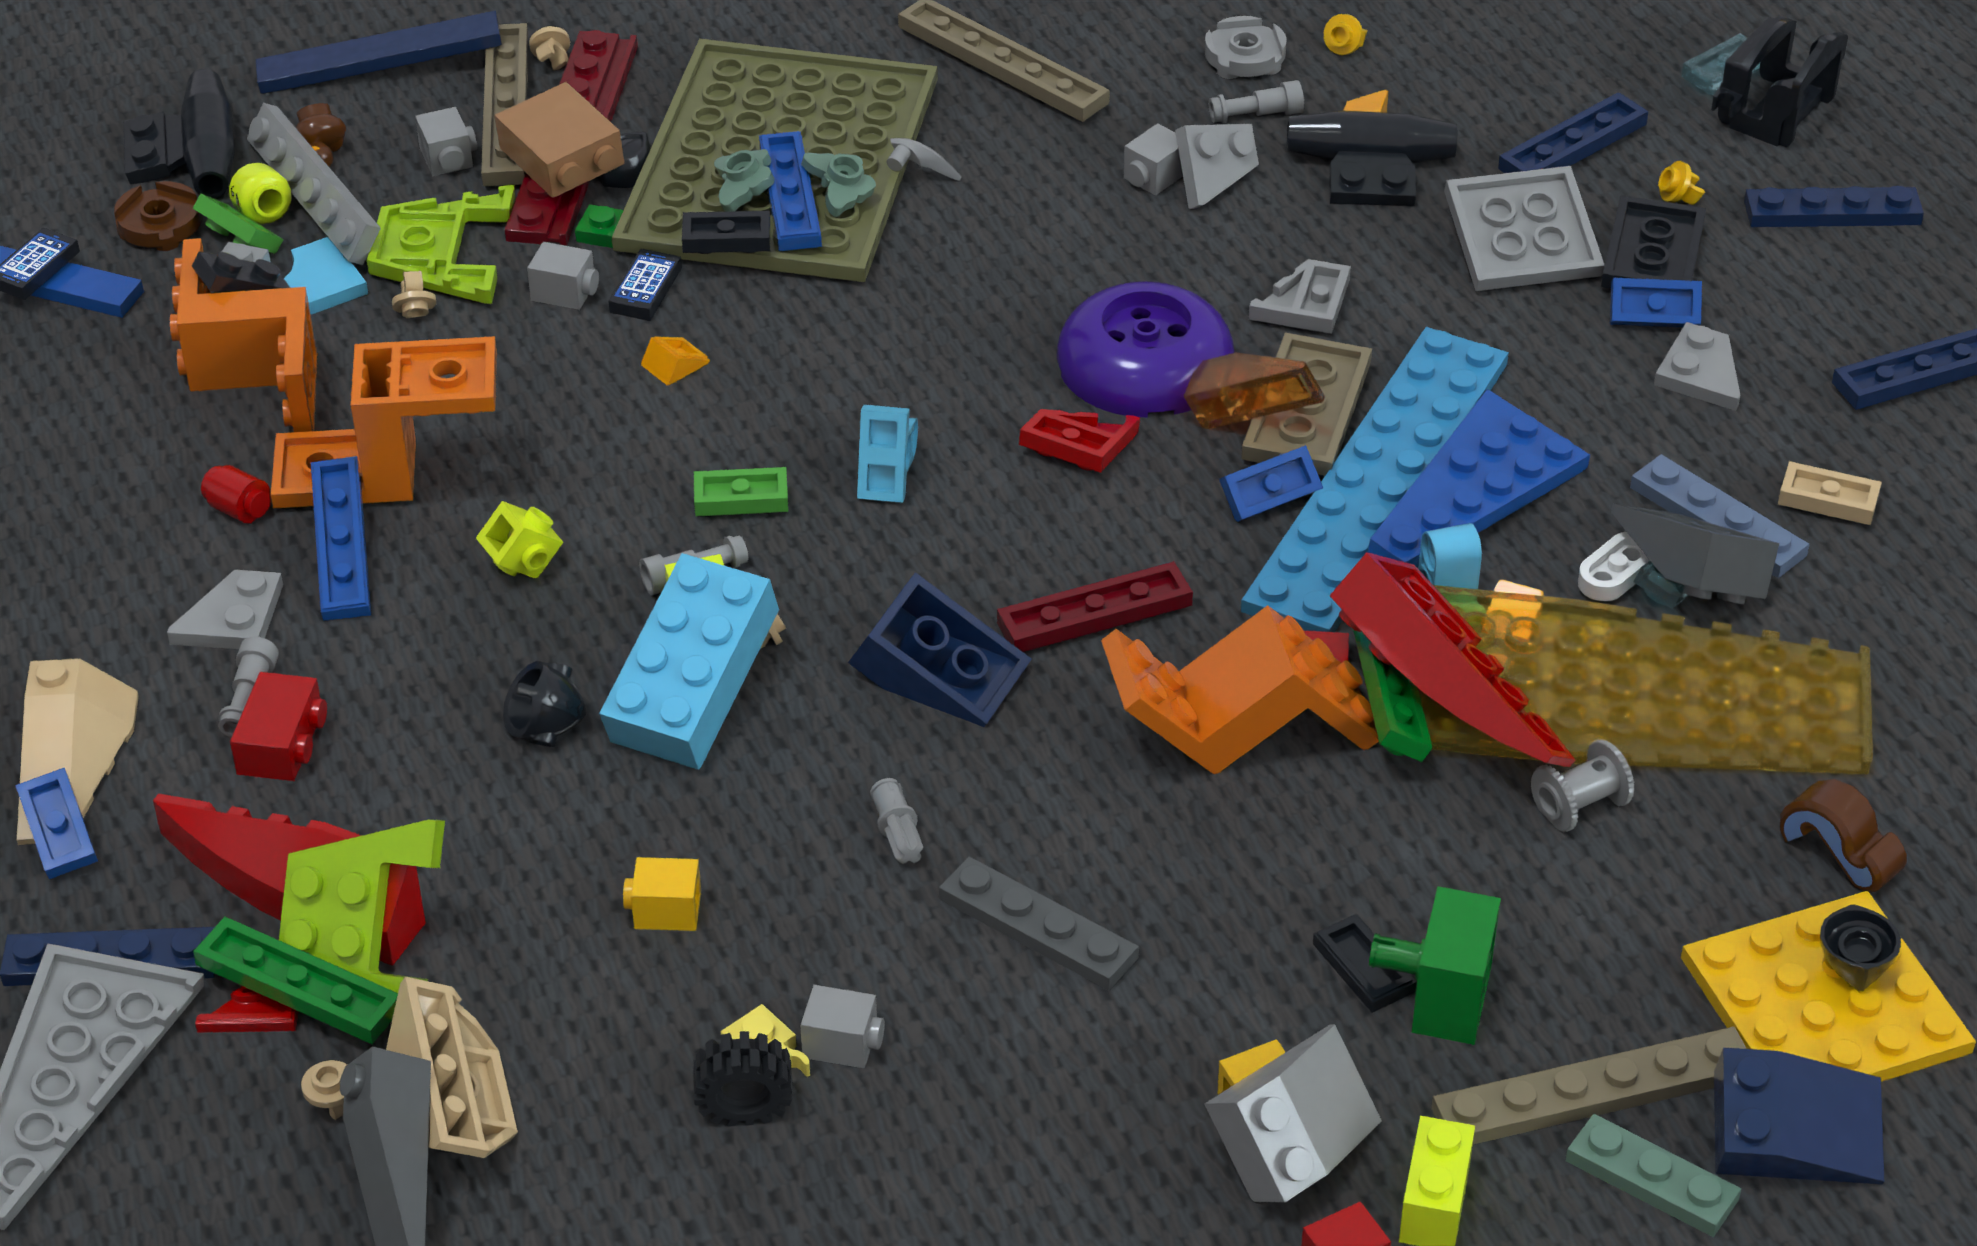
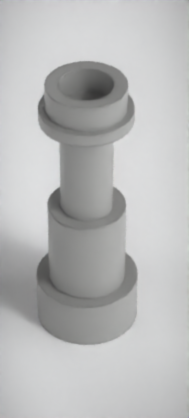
[1209,80,1304,124]
[639,535,748,596]
[218,637,279,738]

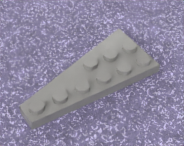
[0,944,204,1230]

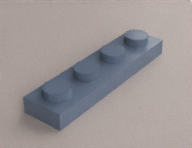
[1630,454,1809,578]

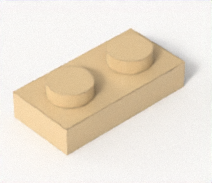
[1778,461,1882,525]

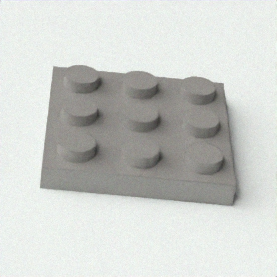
[1444,166,1605,291]

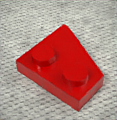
[1019,409,1140,473]

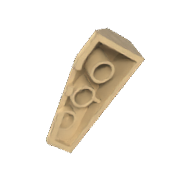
[17,659,139,845]

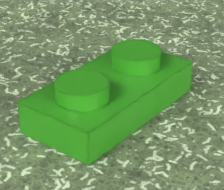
[193,193,284,254]
[694,467,788,516]

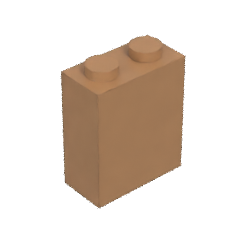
[494,82,625,198]

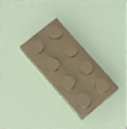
[1241,332,1372,476]

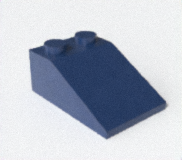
[848,572,1032,727]
[1714,1047,1884,1184]

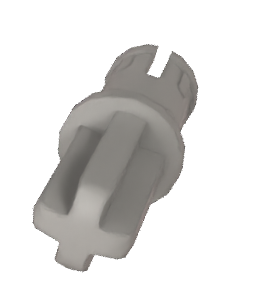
[870,778,923,864]

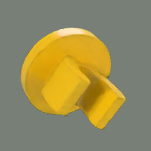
[1324,14,1368,55]
[1658,161,1705,205]

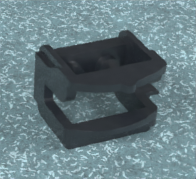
[1711,15,1848,147]

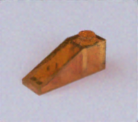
[1184,352,1325,429]

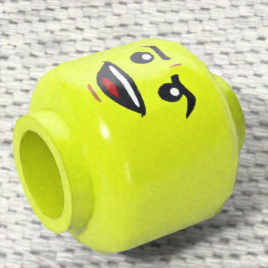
[229,163,292,224]

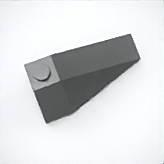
[340,1046,431,1246]

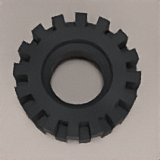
[693,1031,793,1127]

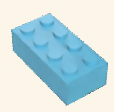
[599,553,779,770]

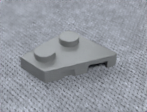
[167,570,283,649]

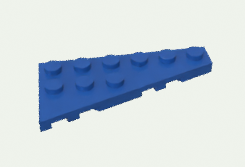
[1368,389,1590,568]

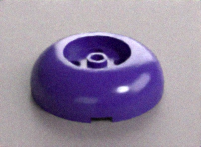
[1057,281,1234,418]

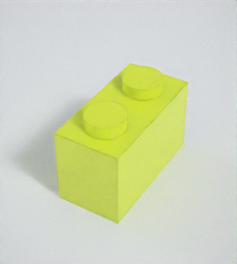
[1399,1116,1475,1246]

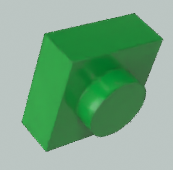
[575,204,624,248]

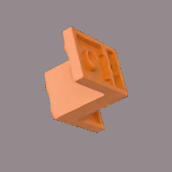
[170,238,317,432]
[271,336,497,508]
[1101,605,1379,774]

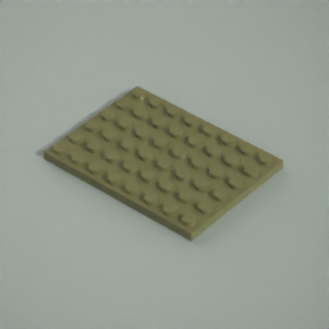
[612,38,938,282]

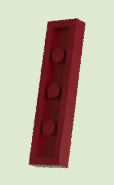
[997,561,1193,652]

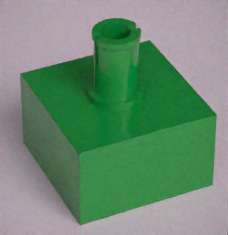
[1369,886,1501,1045]

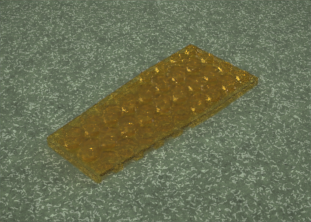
[1421,585,1873,774]

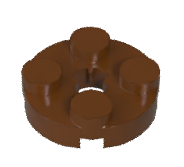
[114,181,203,251]

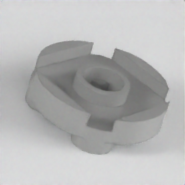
[1205,16,1287,79]

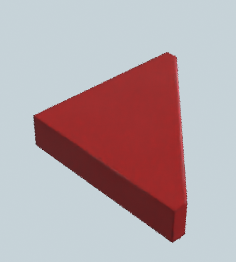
[195,986,299,1033]

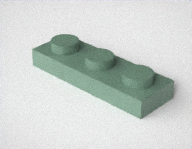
[1565,1114,1742,1237]

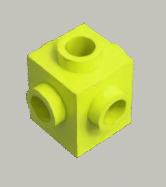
[476,501,564,578]

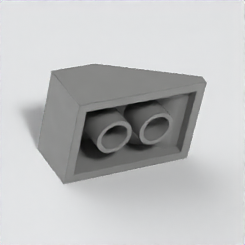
[1204,1024,1382,1202]

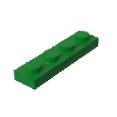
[1353,630,1433,762]
[193,916,398,1044]

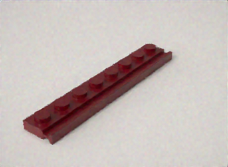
[504,30,638,246]

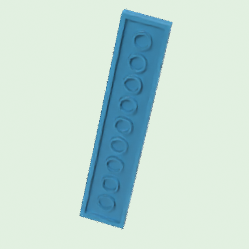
[1241,327,1509,632]

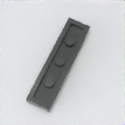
[939,856,1139,991]

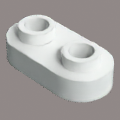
[1578,532,1654,601]

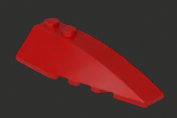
[1329,552,1576,767]
[153,794,426,966]

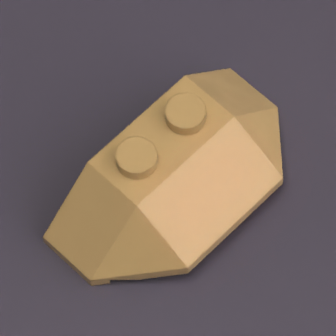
[386,977,518,1158]

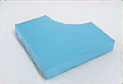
[284,237,368,315]

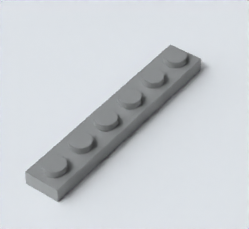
[247,103,381,265]

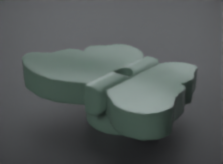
[714,149,774,212]
[801,153,876,217]

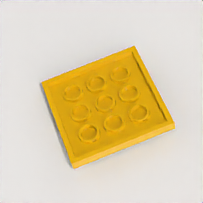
[1681,891,1976,1082]

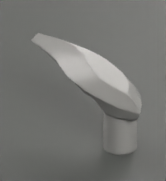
[886,138,962,181]

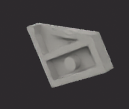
[1175,124,1259,209]
[1249,259,1351,334]
[1654,322,1740,411]

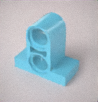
[857,405,918,503]
[1418,523,1486,629]

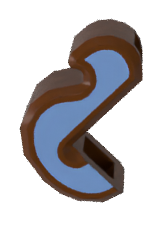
[1779,779,1907,892]

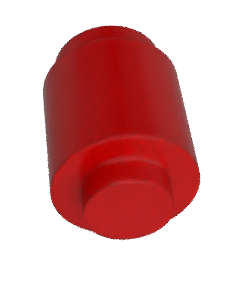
[201,465,271,523]

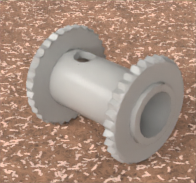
[1531,739,1634,832]

